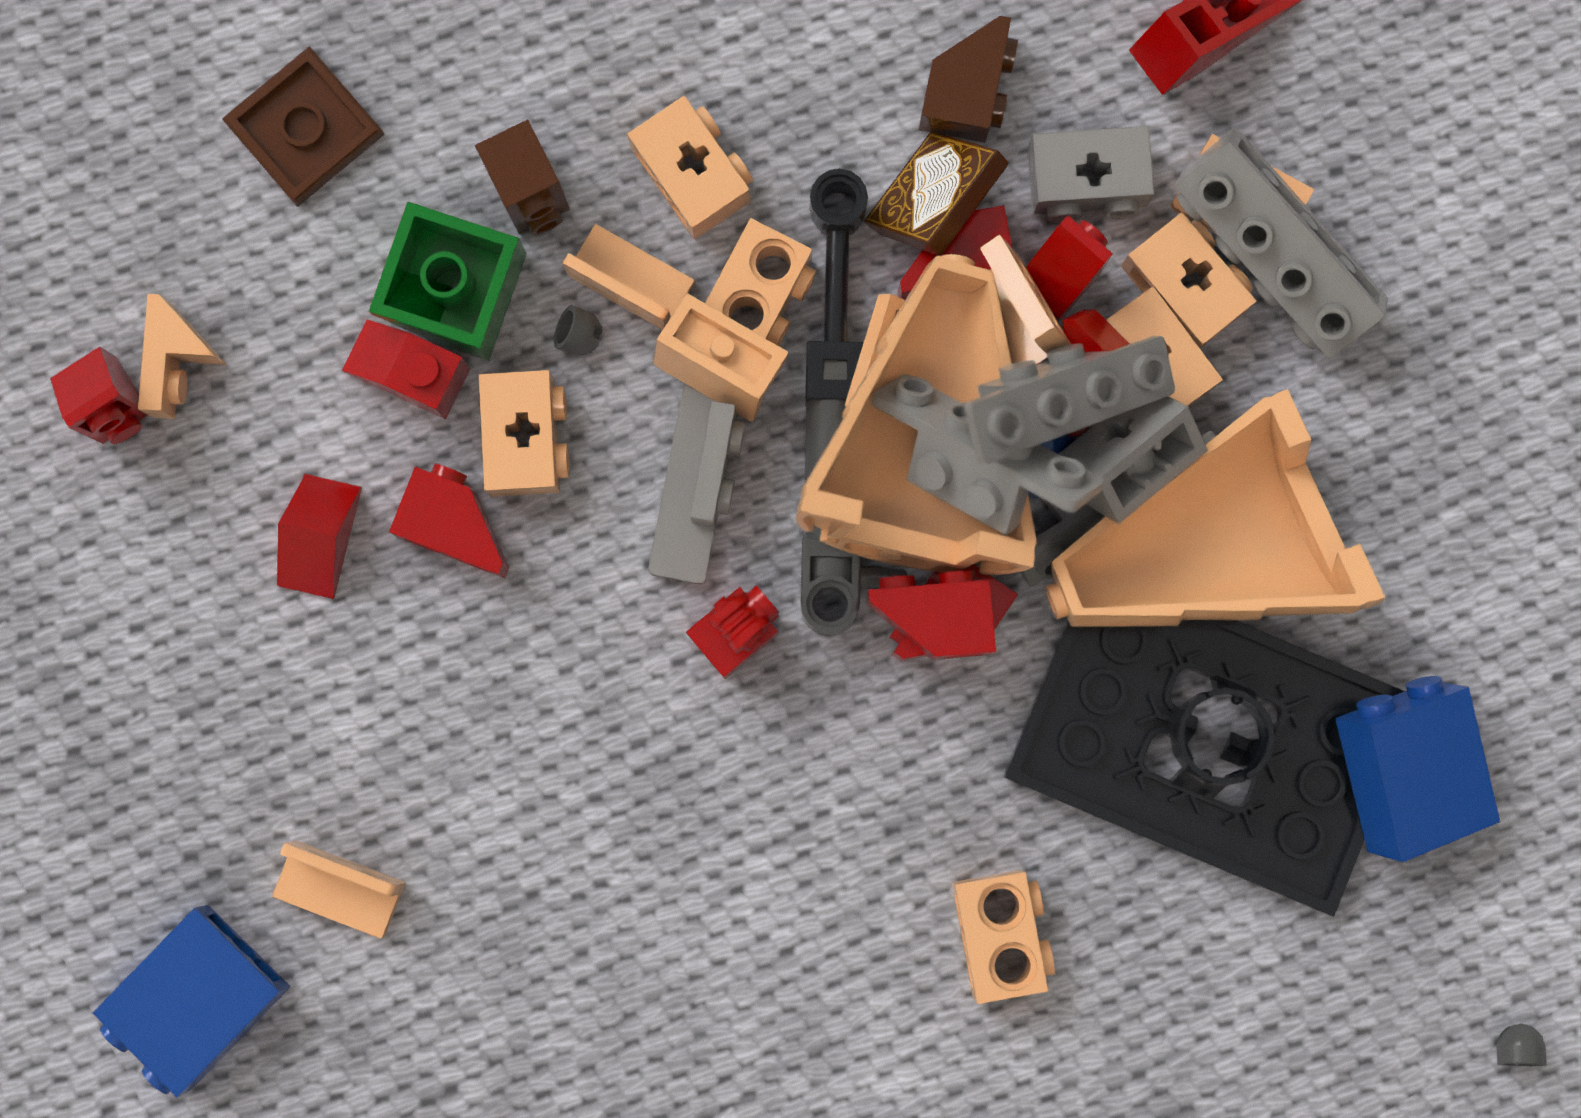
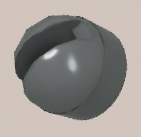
[554,305,602,355]
[1496,1023,1547,1067]

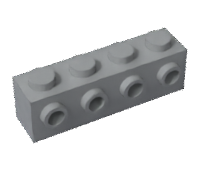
[1175,126,1388,359]

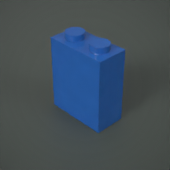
[1335,676,1500,863]
[92,905,291,1098]

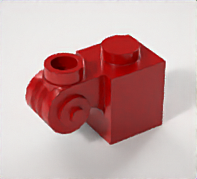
[686,586,780,679]

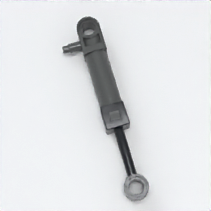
[801,168,907,636]

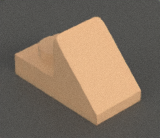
[138,294,226,419]

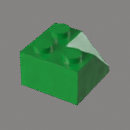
[368,201,527,361]

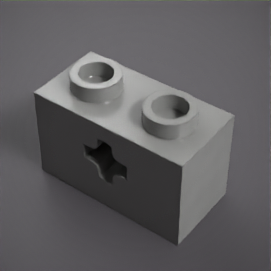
[1028,126,1154,223]
[1058,396,1208,524]

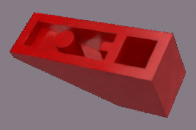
[1129,0,1303,95]

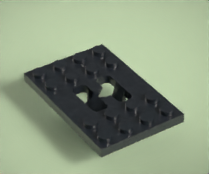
[1003,620,1405,917]

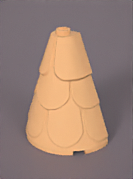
[796,254,1037,575]
[1045,389,1385,627]

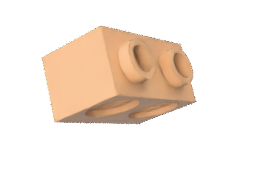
[705,218,817,346]
[952,870,1055,1004]

